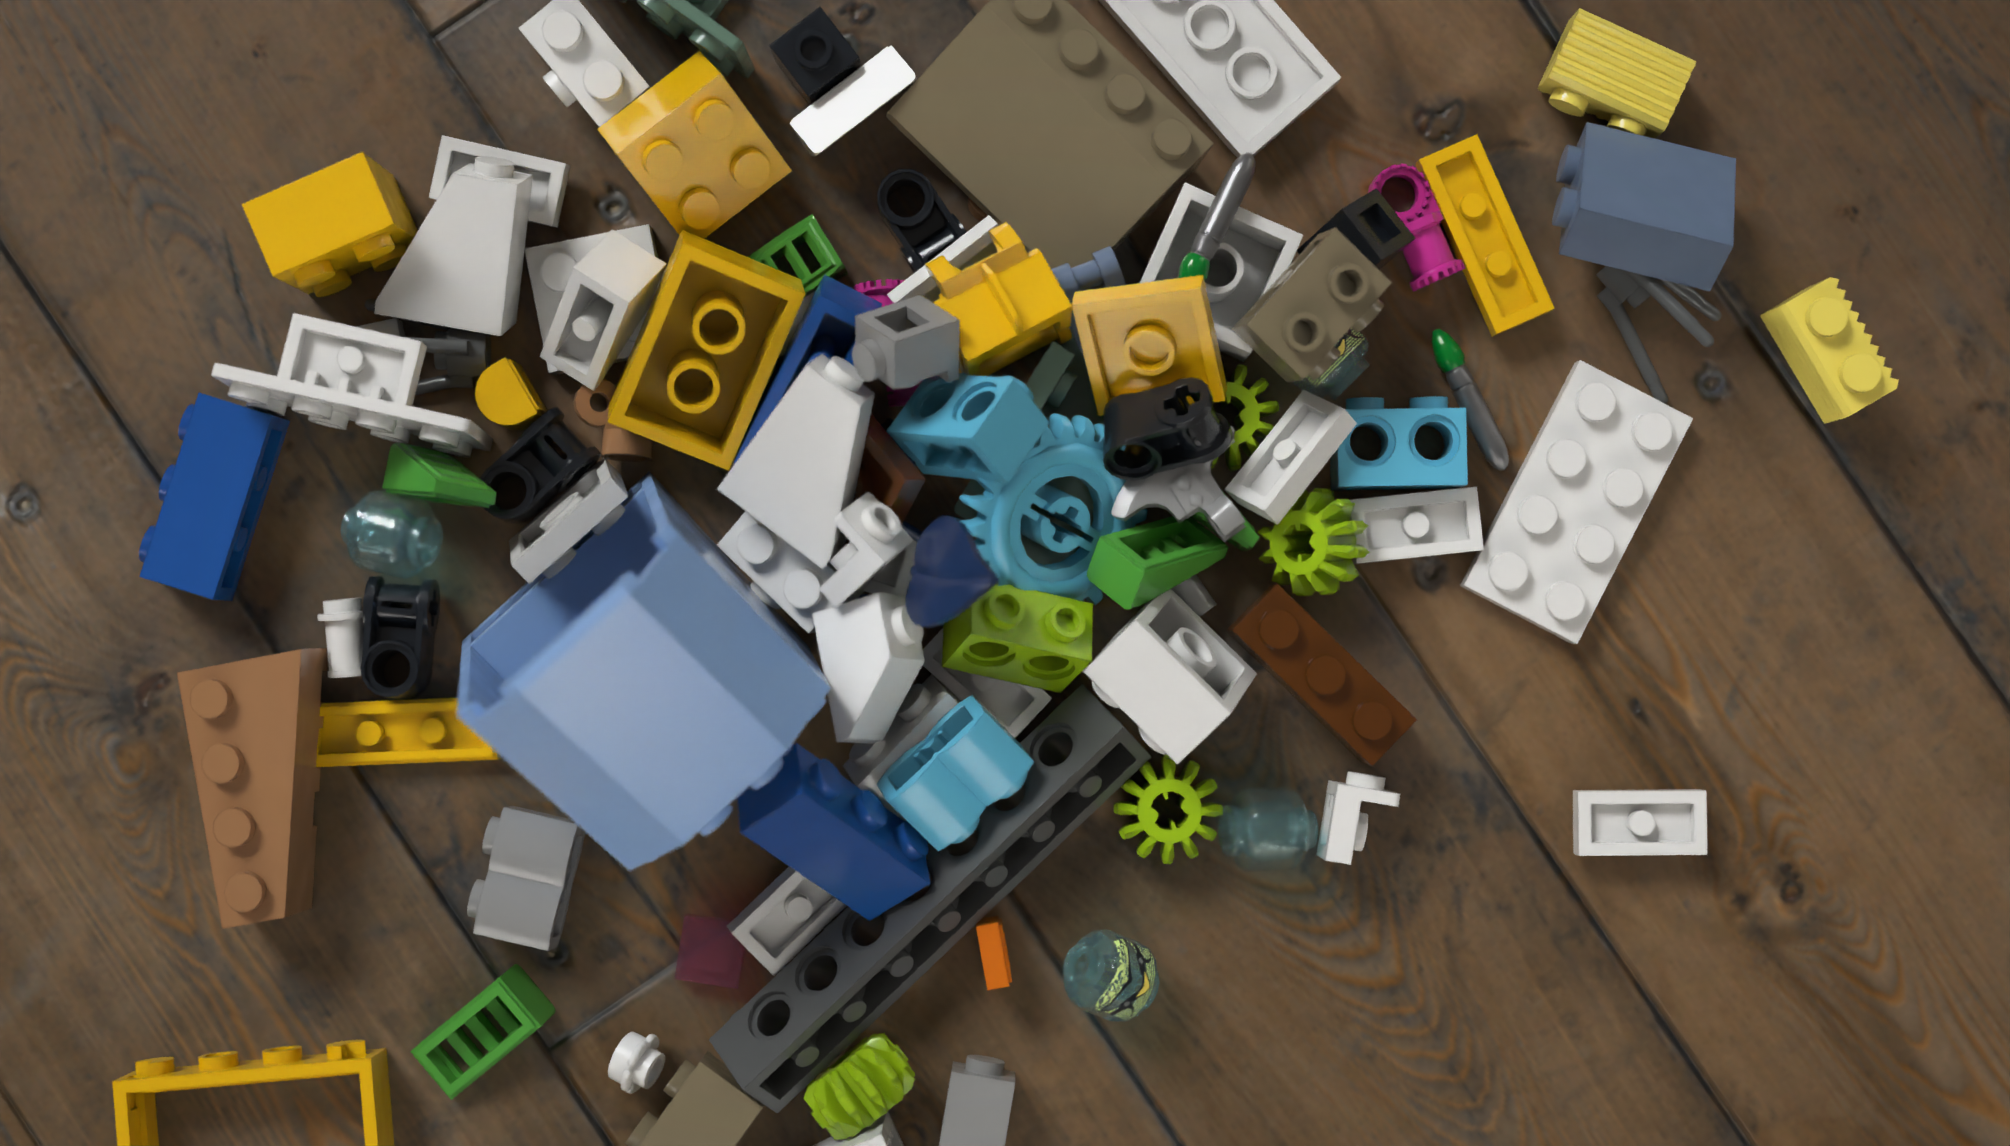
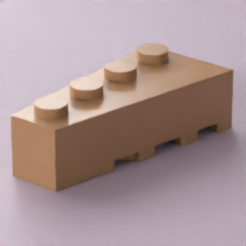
[177,648,328,929]

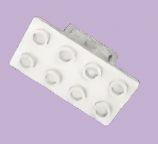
[211,313,493,457]

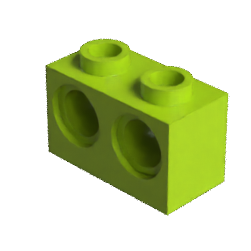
[942,582,1093,693]

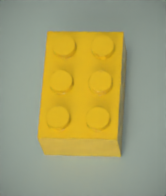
[607,230,805,471]

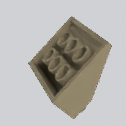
[886,0,1214,269]

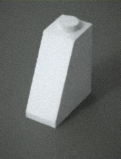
[374,157,533,336]
[717,354,875,569]

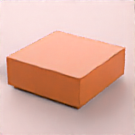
[976,916,1012,990]

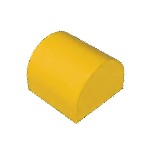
[475,357,547,430]

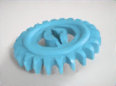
[959,413,1148,605]

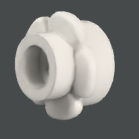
[608,1031,665,1094]

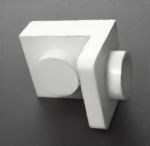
[819,492,913,608]
[1316,771,1401,865]

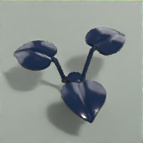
[858,418,999,628]

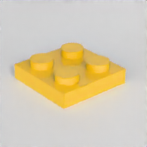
[1071,275,1227,416]

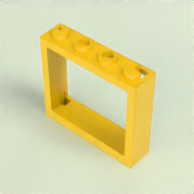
[112,1040,395,1146]

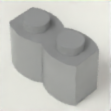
[467,806,585,951]

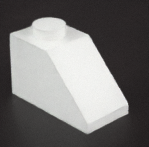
[540,229,666,391]
[812,593,925,744]

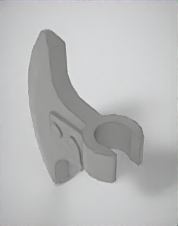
[1111,426,1246,542]

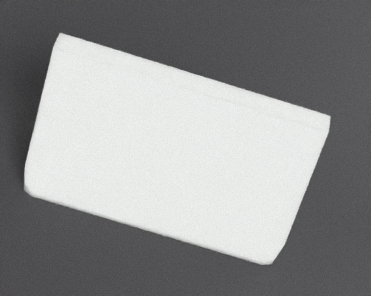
[790,45,917,156]

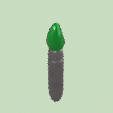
[1178,153,1256,280]
[1432,328,1509,471]

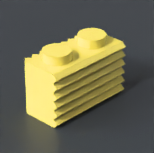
[1537,8,1696,138]
[1760,277,1899,424]

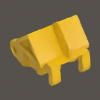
[925,222,1072,376]

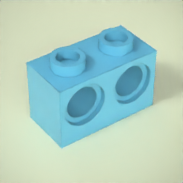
[887,373,1050,483]
[1330,396,1468,491]

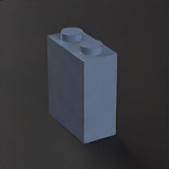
[1552,122,1736,291]

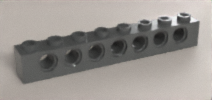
[709,684,1152,1114]

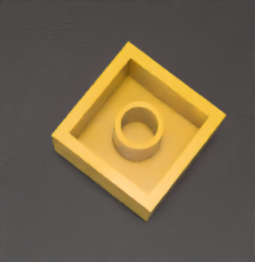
[597,50,792,239]
[242,152,418,297]

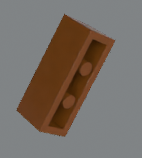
[1226,584,1417,766]

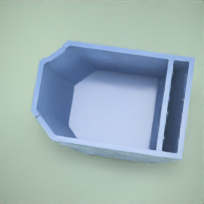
[457,472,831,871]

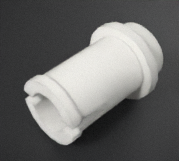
[317,598,364,678]

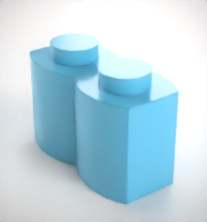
[877,695,1034,851]

